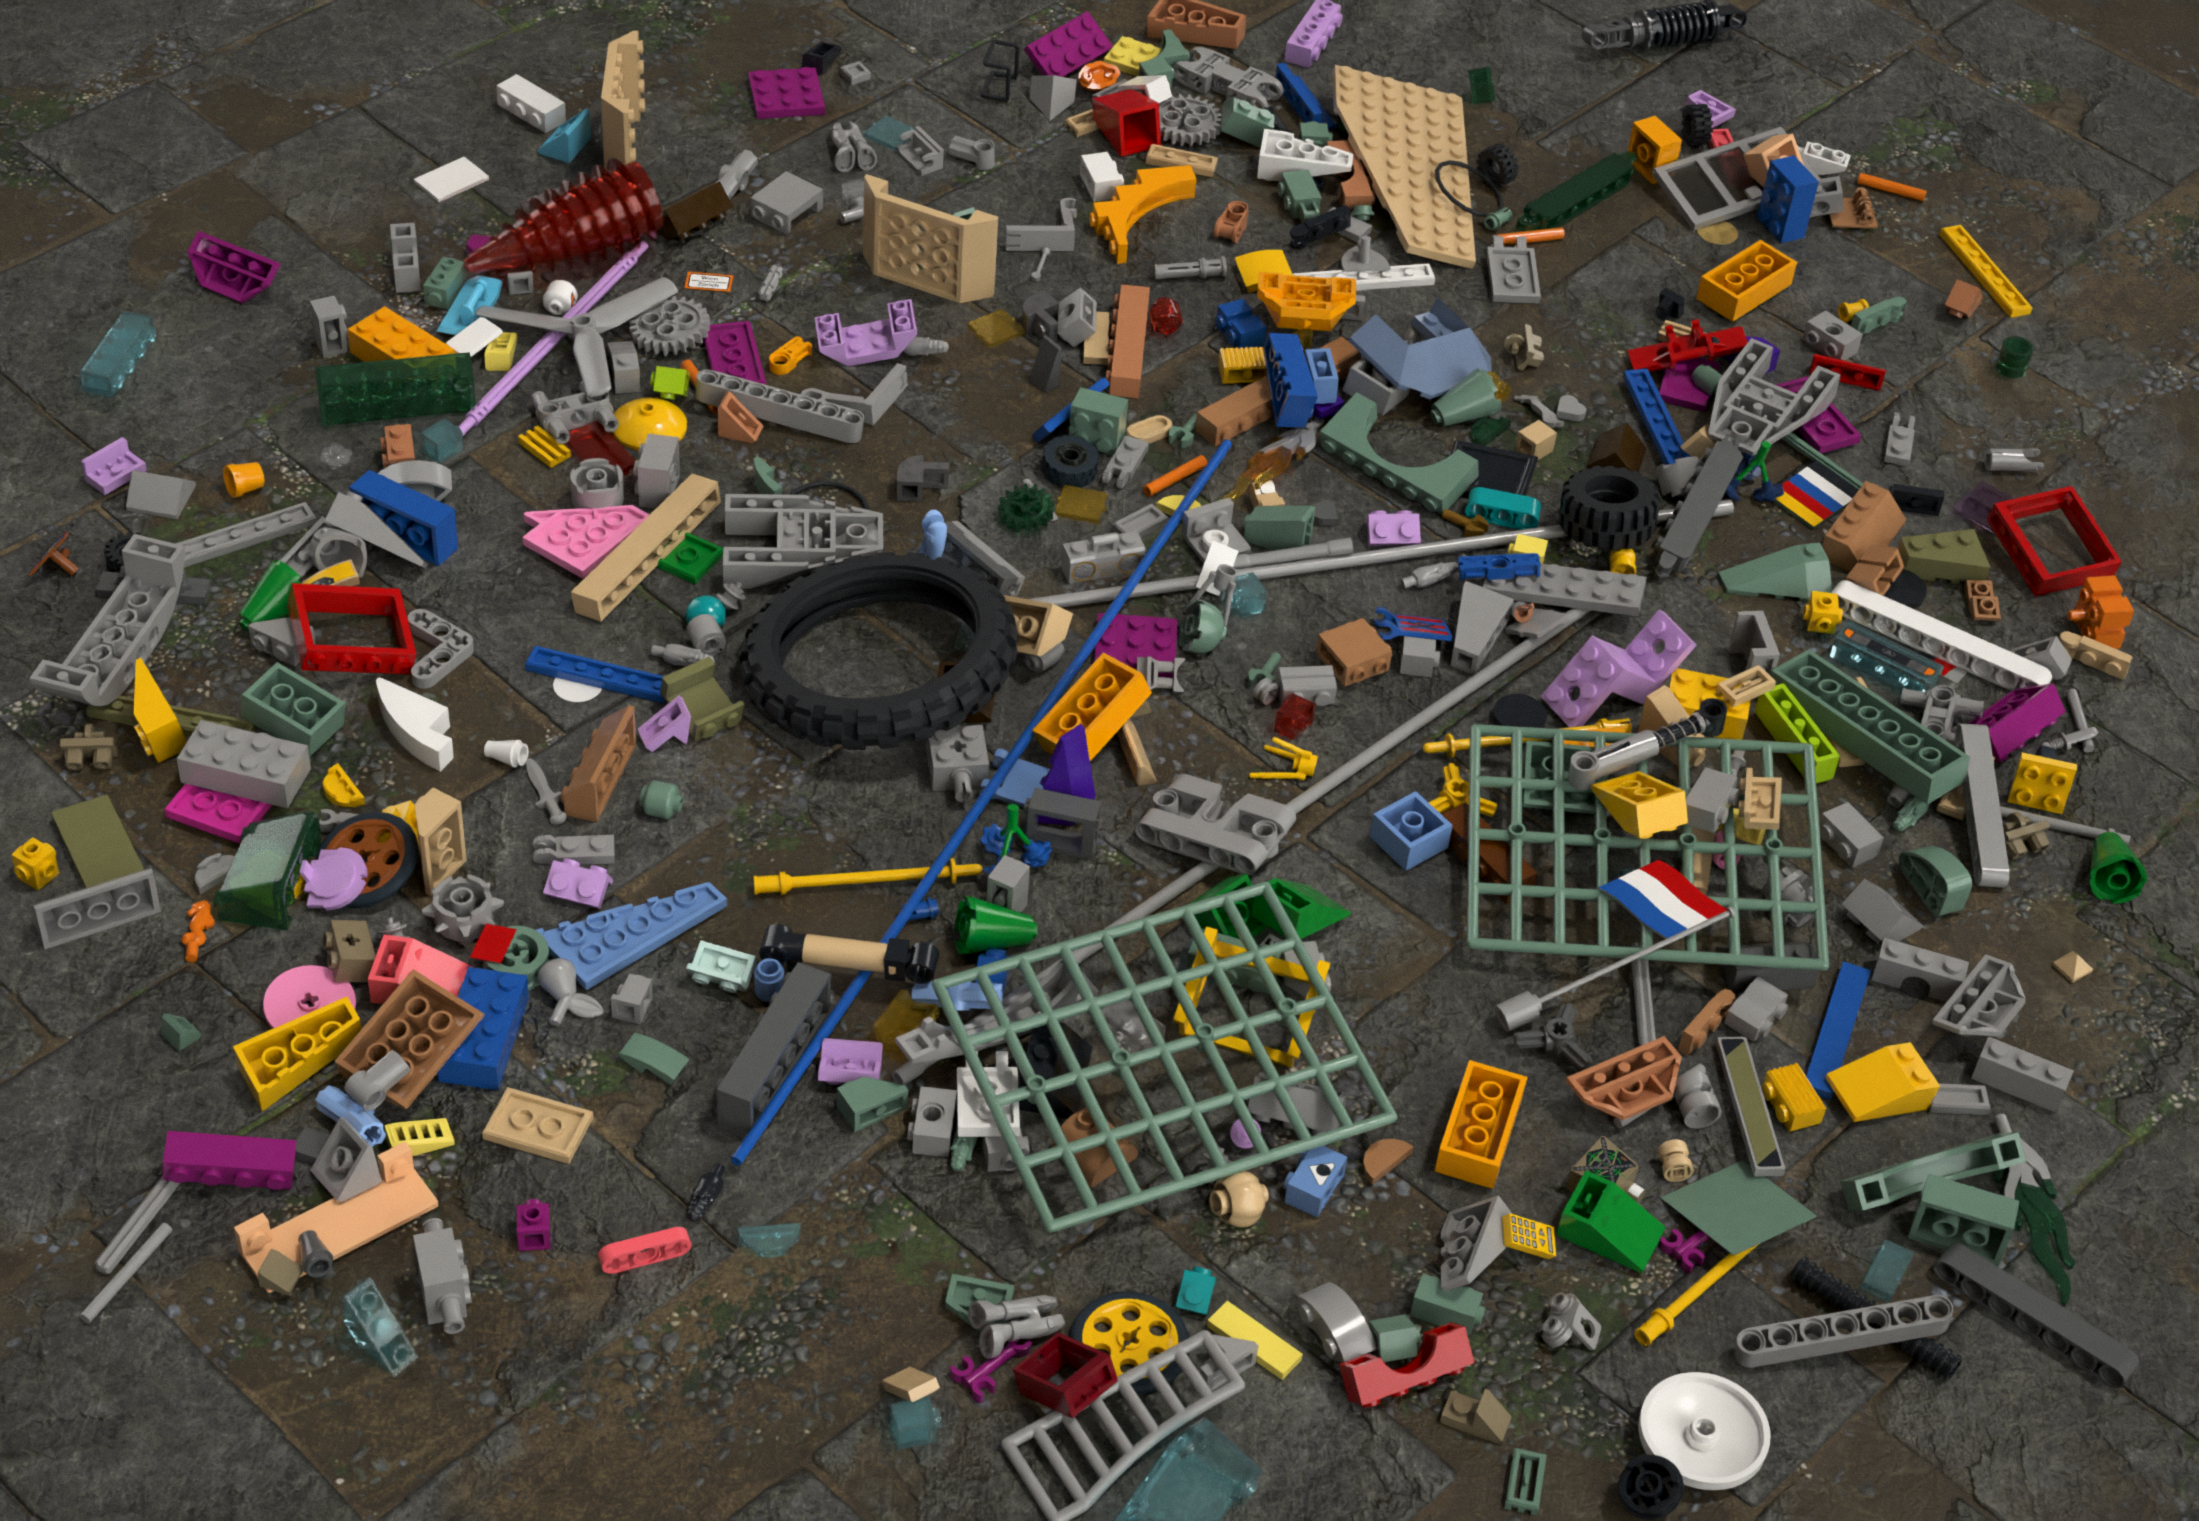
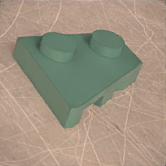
[945,1274,1014,1333]

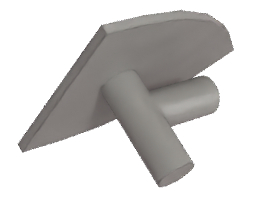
[1341,236,1391,272]

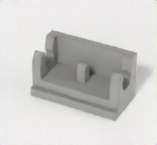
[897,126,944,176]

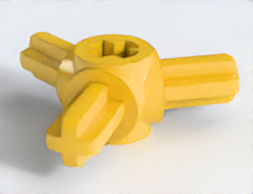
[1428,763,1497,817]

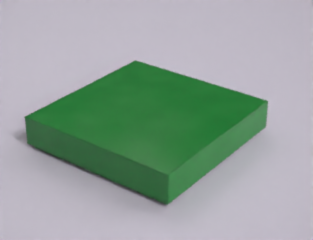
[653,530,724,585]

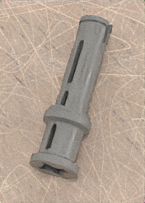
[1153,256,1227,280]

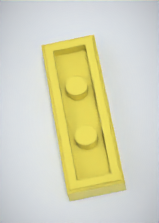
[1207,1301,1303,1380]

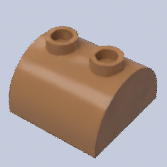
[1051,1107,1138,1188]

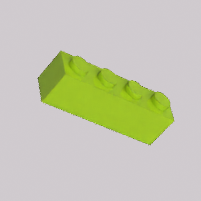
[1754,683,1840,783]

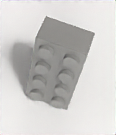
[177,720,311,808]

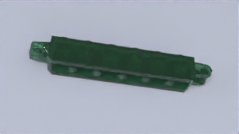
[1516,151,1637,232]

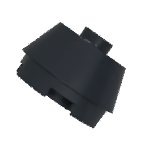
[1618,1454,1684,1520]

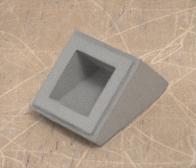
[507,271,534,295]

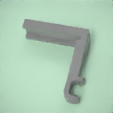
[1005,198,1077,251]
[801,363,908,425]

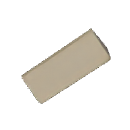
[1116,719,1157,786]

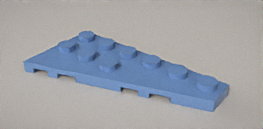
[536,882,727,990]

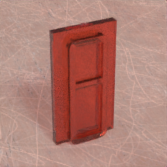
[567,421,636,476]

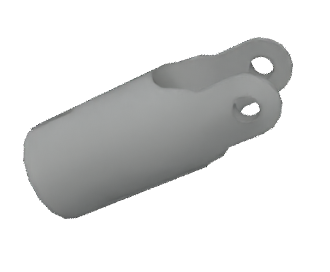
[1984,449,2044,471]

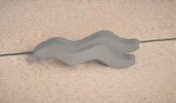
[1514,395,1564,428]

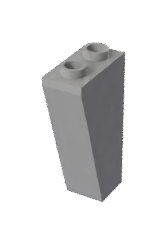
[1450,581,1514,675]

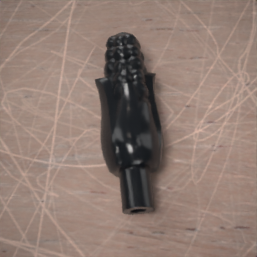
[687,1163,725,1222]

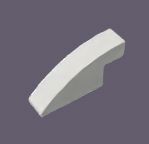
[376,677,454,772]

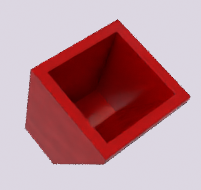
[1092,89,1161,156]

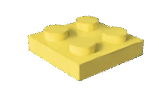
[1104,36,1162,76]

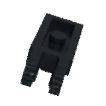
[1290,205,1351,250]

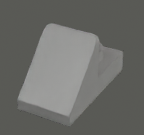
[1199,1335,1259,1390]

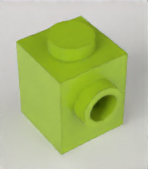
[650,366,690,400]

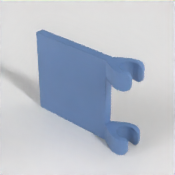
[979,748,1051,808]

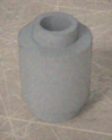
[1025,642,1065,673]

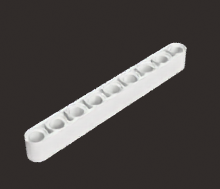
[1831,580,2052,691]

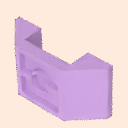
[815,299,917,367]

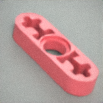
[598,1227,692,1274]

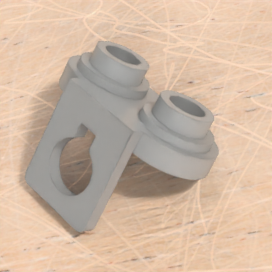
[1542,1292,1601,1351]

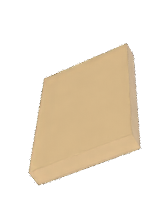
[482,1087,593,1164]

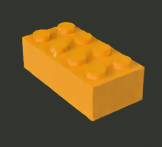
[1696,240,1797,322]
[347,306,457,396]
[1032,652,1152,761]
[1435,1060,1527,1189]

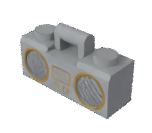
[1061,531,1145,584]

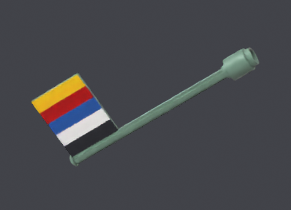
[1691,364,1863,530]

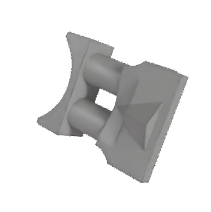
[1137,657,1185,693]

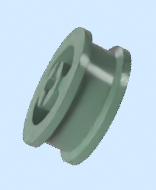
[483,926,549,990]

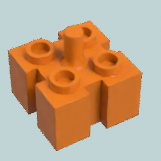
[2067,575,2134,649]

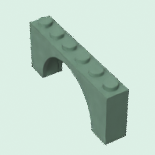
[1320,392,1479,515]

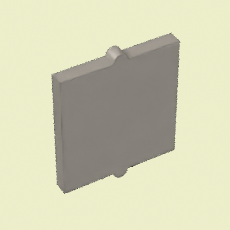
[1505,608,1568,639]

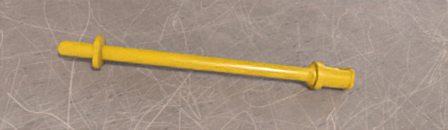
[1423,718,1632,758]
[753,858,982,895]
[1634,1244,1759,1346]

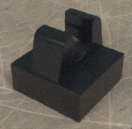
[1657,287,1684,321]

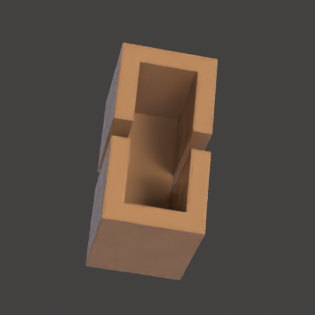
[1846,544,1904,596]

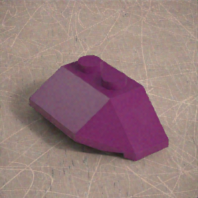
[187,231,281,303]

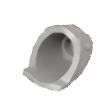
[309,527,367,578]

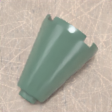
[1430,368,1502,427]

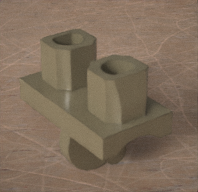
[1504,324,1544,371]
[60,724,118,770]
[2003,812,2050,860]

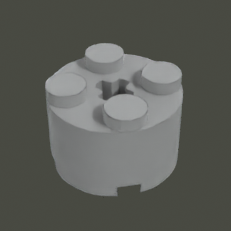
[570,458,624,509]

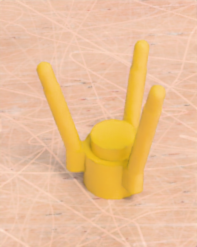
[1249,737,1318,781]

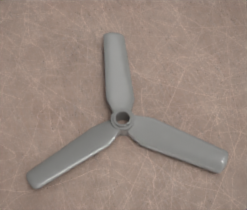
[475,277,678,398]

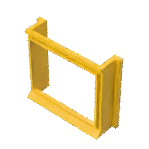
[1173,927,1330,1068]

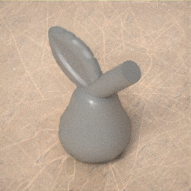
[537,958,604,1026]

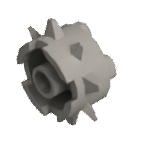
[422,875,504,945]

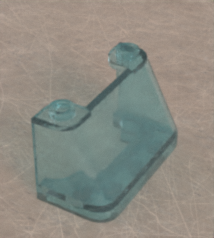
[1114,1417,1263,1521]

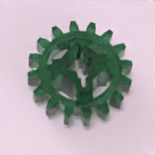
[998,483,1055,534]

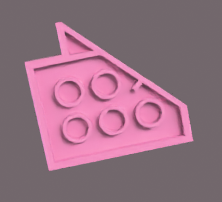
[522,505,649,579]

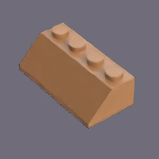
[1822,481,1906,572]
[561,705,636,823]

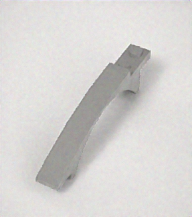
[895,960,1099,1063]

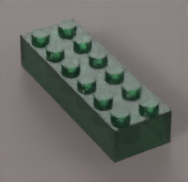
[315,352,476,426]

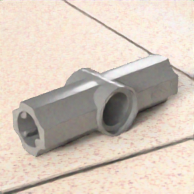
[716,150,758,199]

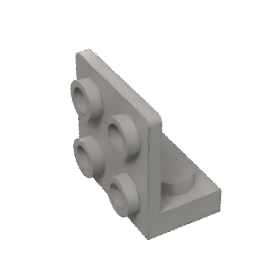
[1181,497,1251,563]

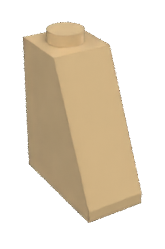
[1637,685,1706,768]

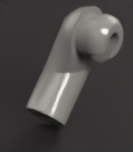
[839,196,864,224]

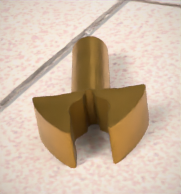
[1442,509,1489,537]

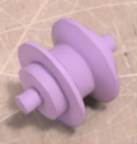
[1230,1119,1261,1148]

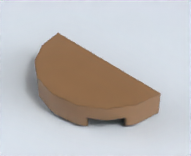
[1363,1139,1414,1185]

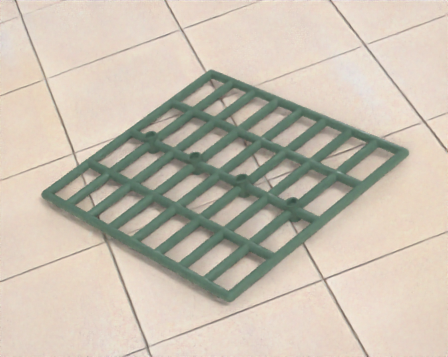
[1466,724,1829,971]
[932,882,1397,1233]

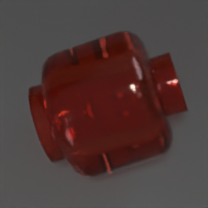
[1149,297,1183,334]

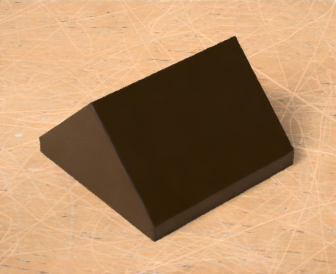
[1587,423,1647,472]

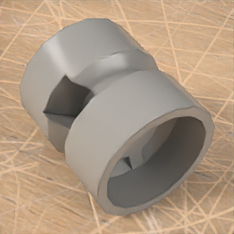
[1673,1071,1722,1129]

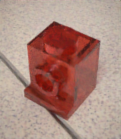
[1274,693,1316,740]

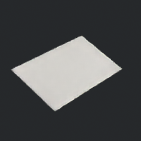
[1196,541,1238,596]

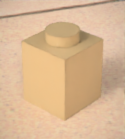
[1515,420,1557,461]

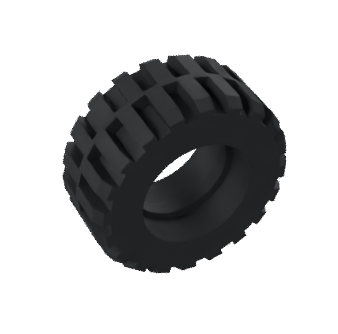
[1559,466,1660,551]

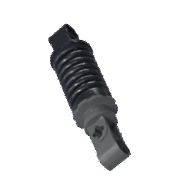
[1582,0,1747,51]

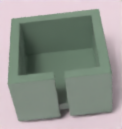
[1069,387,1128,455]

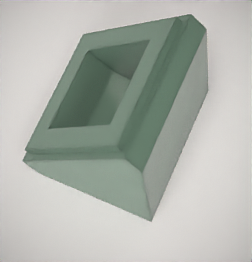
[161,1013,202,1051]

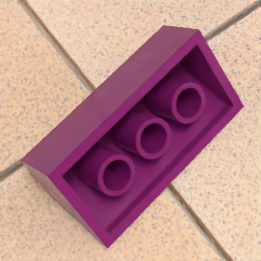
[1953,683,2066,763]

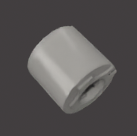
[686,614,726,656]

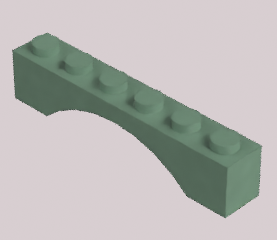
[1840,1132,2027,1211]

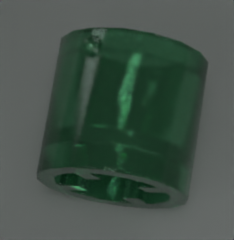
[1996,336,2034,378]

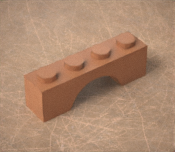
[1326,140,1375,212]

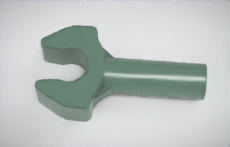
[1168,413,1197,449]
[1248,652,1281,688]

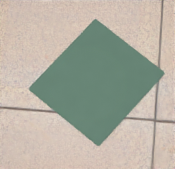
[1661,1161,1816,1255]

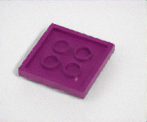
[748,67,825,119]
[1095,613,1177,678]

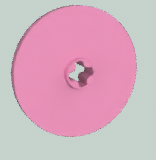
[263,965,356,1029]

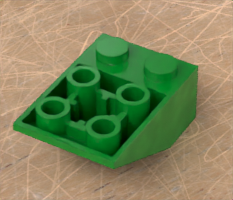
[1251,878,1351,939]
[1557,1170,1666,1274]

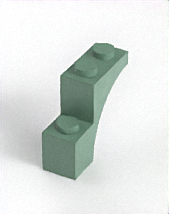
[1138,29,1190,89]

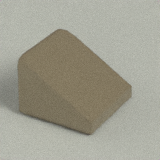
[258,1249,303,1295]

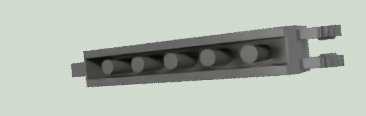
[1653,434,1743,581]

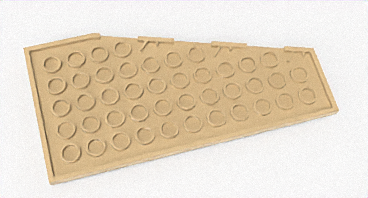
[1332,65,1476,269]

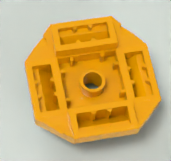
[1257,272,1356,331]

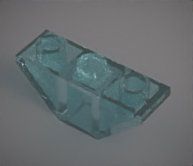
[342,1277,418,1377]

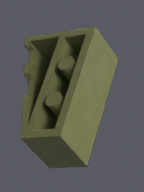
[1898,529,1991,584]

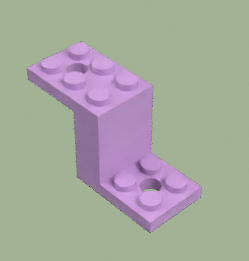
[1541,610,1696,727]

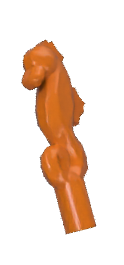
[182,900,215,962]

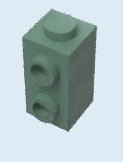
[423,257,467,310]
[1410,1274,1486,1336]

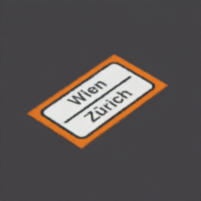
[684,272,734,292]

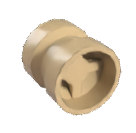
[1657,1139,1694,1182]

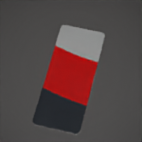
[1914,651,1967,683]

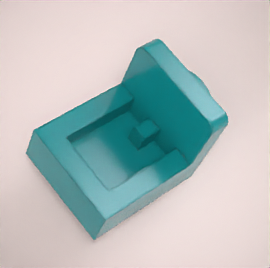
[1176,1266,1217,1316]

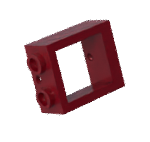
[1012,1332,1118,1419]

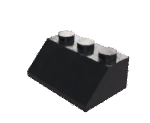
[1019,1022,1092,1118]

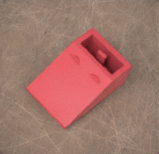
[368,934,474,1004]

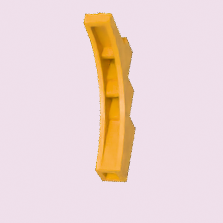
[1089,165,1196,264]

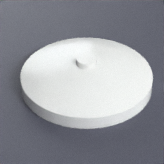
[1638,1372,1771,1490]

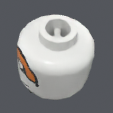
[542,280,578,315]

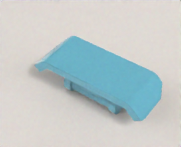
[436,275,502,336]

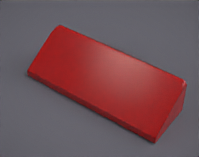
[1809,354,1886,391]

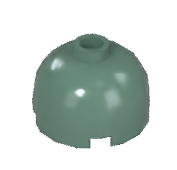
[1178,599,1227,654]

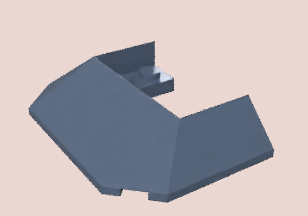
[1348,297,1492,399]

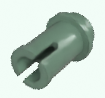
[1484,207,1512,231]

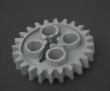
[1159,94,1222,146]
[629,296,710,356]

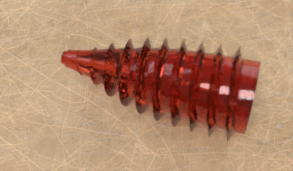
[463,158,663,274]

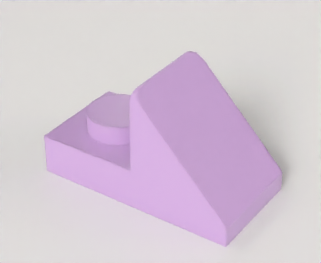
[638,695,691,752]

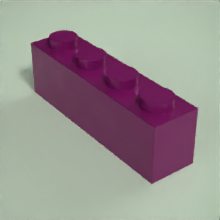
[163,1131,297,1190]

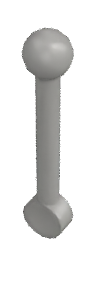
[1031,247,1051,282]

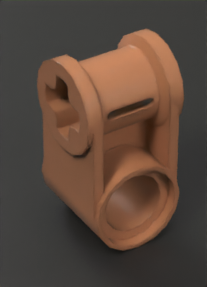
[1213,201,1248,244]

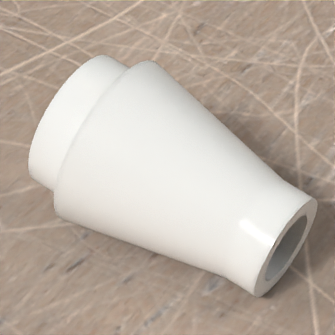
[484,740,529,767]

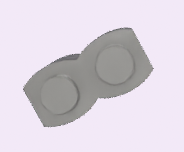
[1724,977,1789,1042]

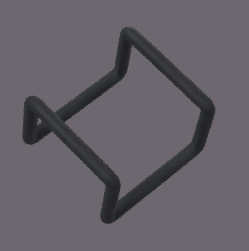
[981,40,1020,101]

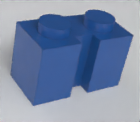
[1215,299,1267,349]

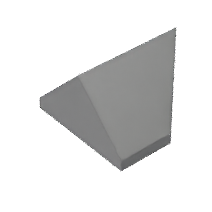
[1030,75,1076,121]

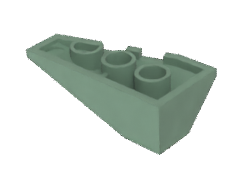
[1718,543,1832,603]

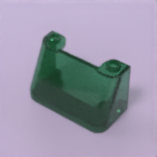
[213,811,322,931]

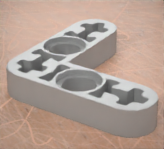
[408,609,474,689]

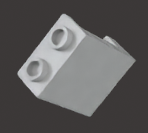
[751,171,823,234]
[1728,611,1780,681]

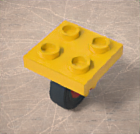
[2007,745,2077,814]

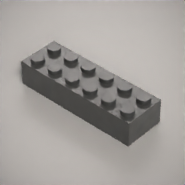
[714,962,831,1138]

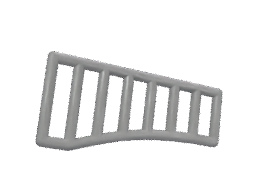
[1001,1330,1245,1521]

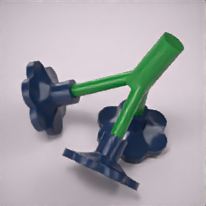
[1726,441,1784,502]

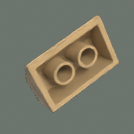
[1003,595,1073,657]
[414,788,467,896]

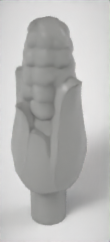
[903,336,949,356]
[1400,562,1458,589]
[651,644,715,667]

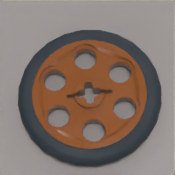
[315,812,418,908]

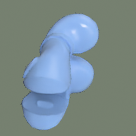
[918,510,947,559]

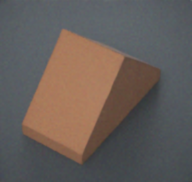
[718,391,764,443]

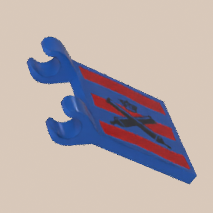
[1374,607,1452,641]

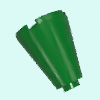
[238,560,301,633]
[2089,832,2147,904]
[954,896,1038,954]

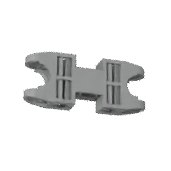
[1172,47,1284,109]

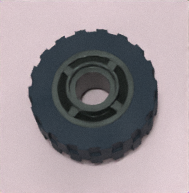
[1042,435,1099,489]

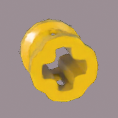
[1838,299,1869,324]

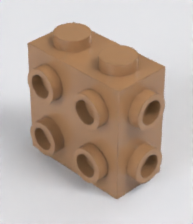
[1316,618,1392,687]

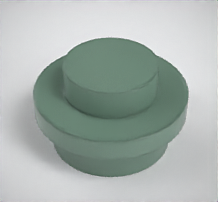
[1351,205,1374,222]

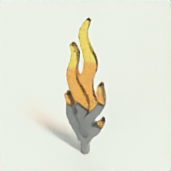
[1221,417,1325,500]

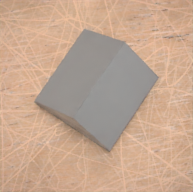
[126,470,196,519]
[310,1117,382,1202]

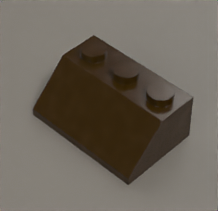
[644,181,733,241]

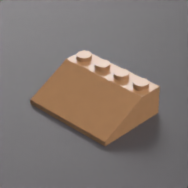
[334,969,484,1110]

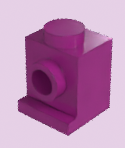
[517,1199,551,1251]

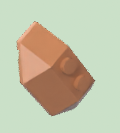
[1566,1036,1682,1120]

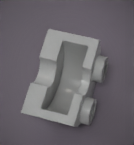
[1656,456,1704,498]

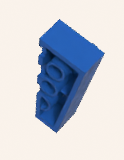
[1263,333,1318,428]

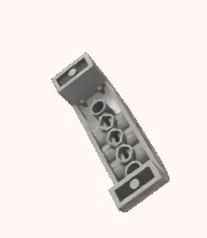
[30,534,185,706]

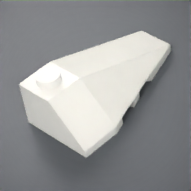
[1257,129,1353,181]

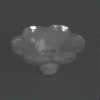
[320,443,353,469]

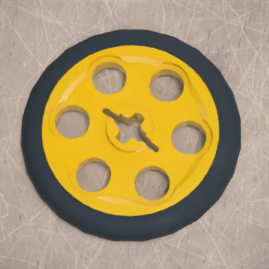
[1069,1291,1189,1394]

